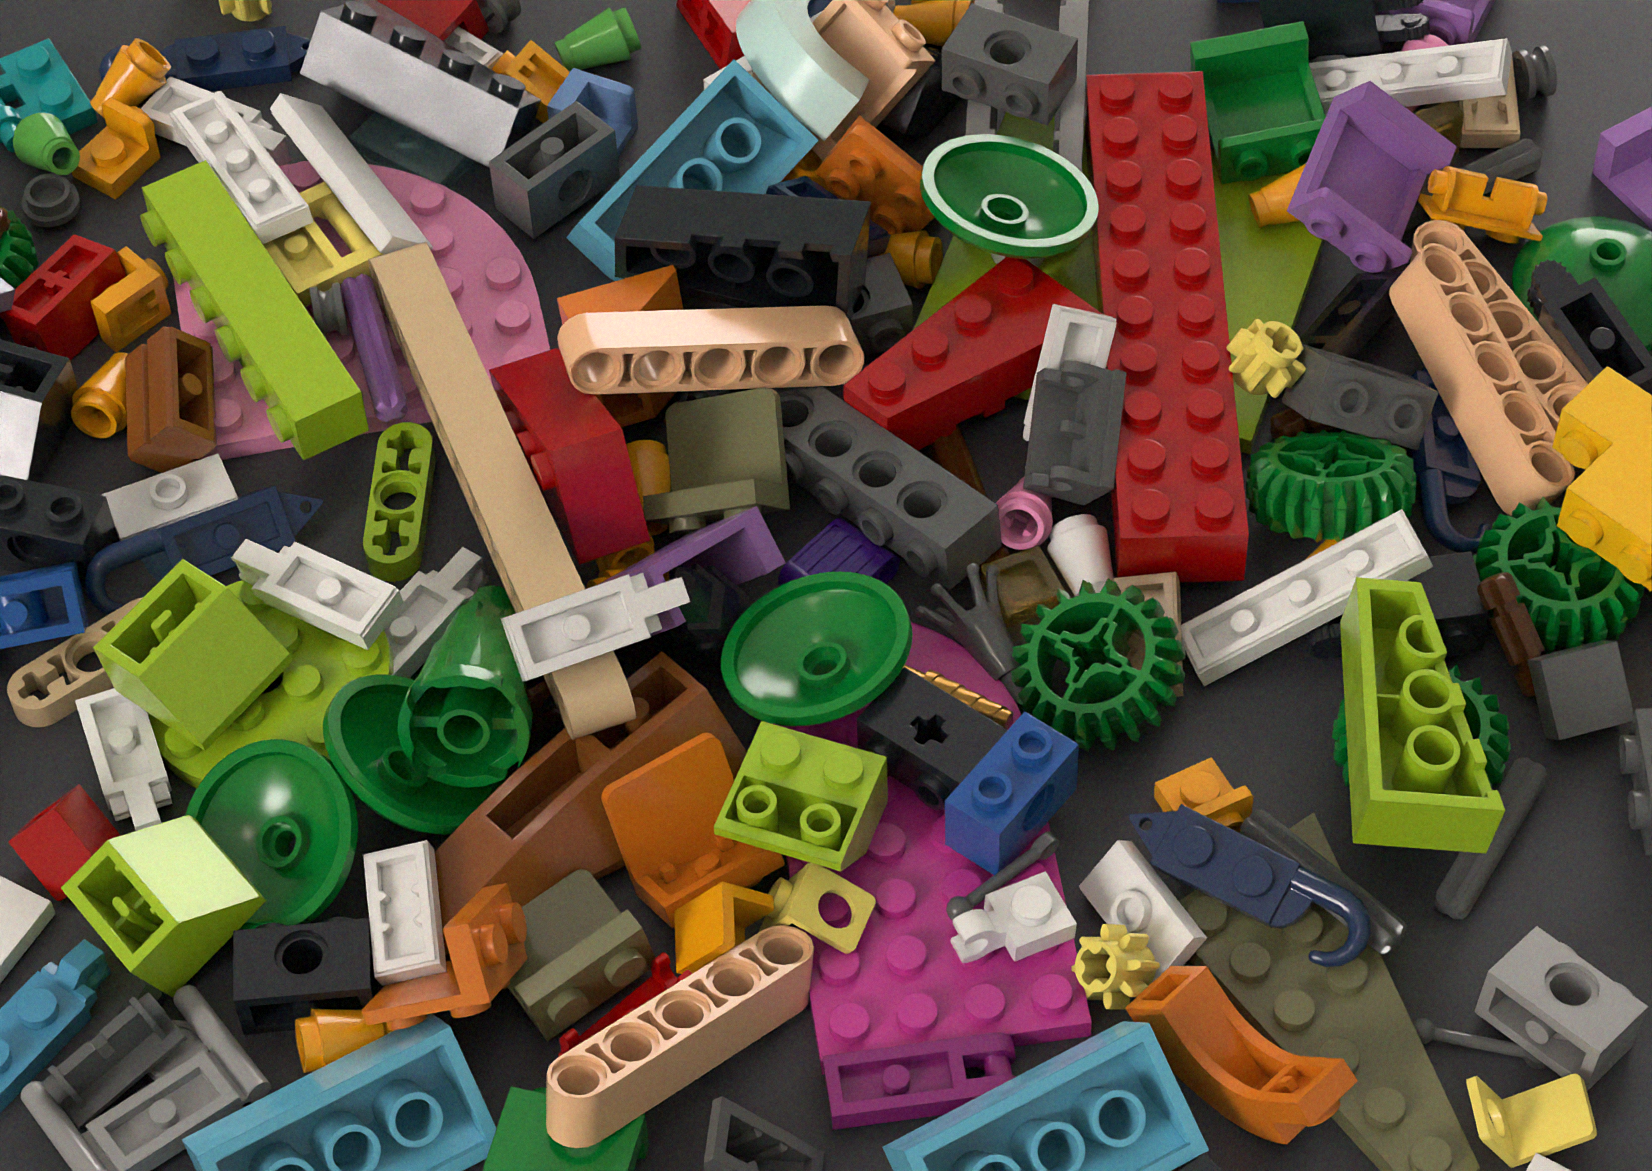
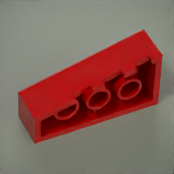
[843,257,1102,451]
[489,348,650,565]

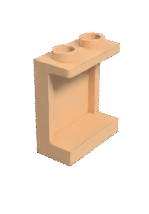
[751,0,936,161]

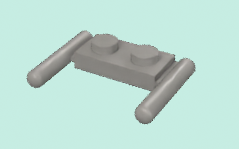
[21,985,271,1171]

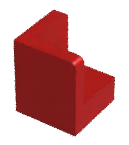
[8,784,121,901]

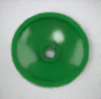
[920,134,1099,259]
[1511,216,1652,352]
[721,572,913,726]
[323,674,505,835]
[185,739,358,930]

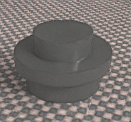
[21,173,81,227]

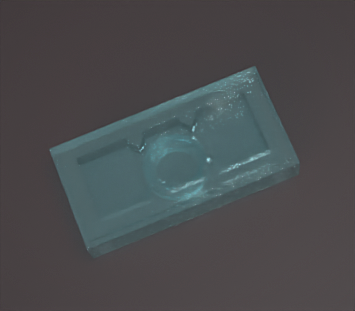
[349,112,476,188]

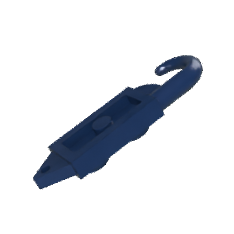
[99,26,311,94]
[1411,365,1491,554]
[84,485,323,615]
[1129,804,1371,967]

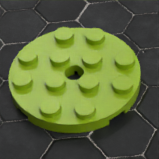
[147,580,394,789]

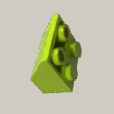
[93,559,293,751]
[714,721,888,871]
[61,815,267,997]

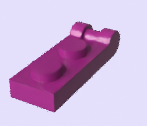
[823,1032,1017,1130]

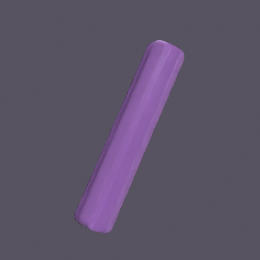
[341,274,408,422]

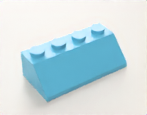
[566,59,819,281]
[182,1013,497,1171]
[882,1021,1209,1171]

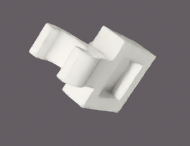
[950,871,1077,963]

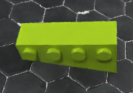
[1340,577,1506,854]

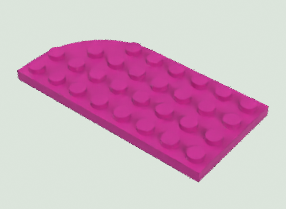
[764,622,1092,1075]

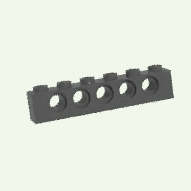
[686,386,1002,590]

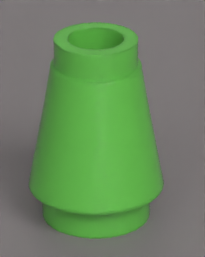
[554,7,642,71]
[13,112,80,175]

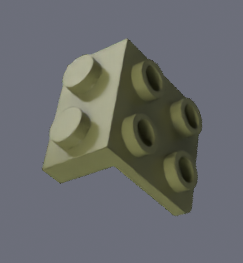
[643,388,790,535]
[507,869,656,1041]

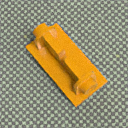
[1417,166,1547,243]

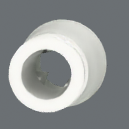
[1047,514,1114,597]

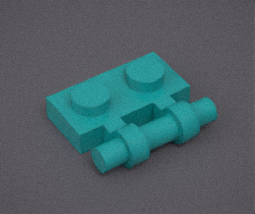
[0,38,98,153]

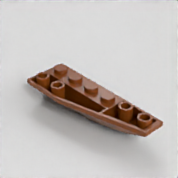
[435,652,747,955]

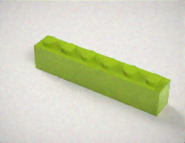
[140,160,369,461]

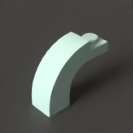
[736,0,870,141]

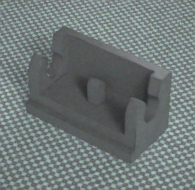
[1023,360,1126,506]

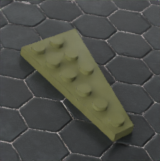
[1179,813,1480,1171]

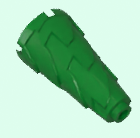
[397,585,533,788]

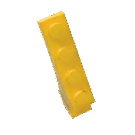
[1552,366,1652,591]

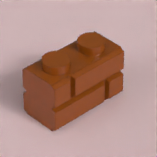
[125,326,217,473]

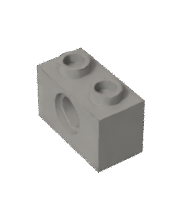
[1474,926,1648,1091]

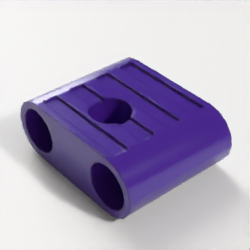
[778,517,900,586]

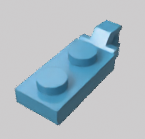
[0,939,111,1113]

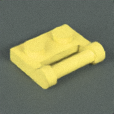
[263,182,383,307]

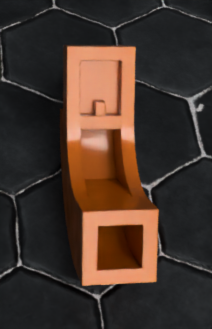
[1125,965,1358,1145]

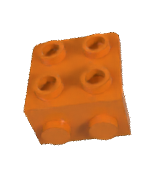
[814,115,934,235]
[601,733,785,928]
[361,883,528,1030]

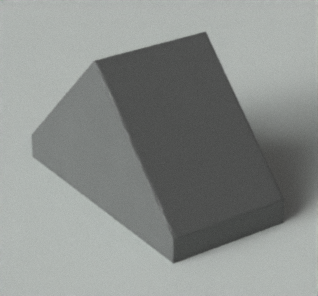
[704,1096,825,1171]

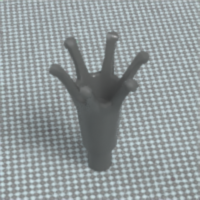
[914,563,1024,709]

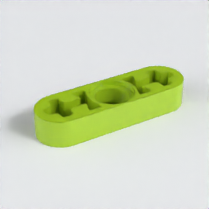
[363,422,436,582]

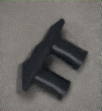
[658,564,755,665]

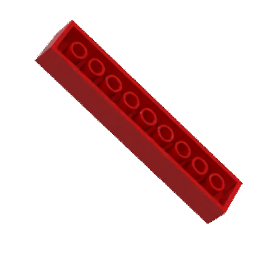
[1084,71,1249,582]

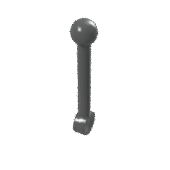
[946,831,1060,920]
[1412,1018,1547,1069]

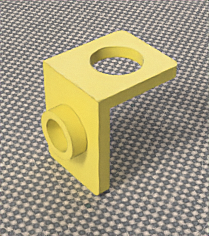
[759,862,876,954]
[1466,1073,1597,1168]

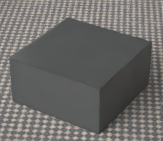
[1527,640,1634,740]

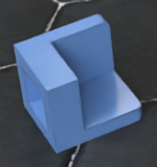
[547,68,638,157]

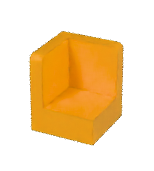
[674,881,774,974]

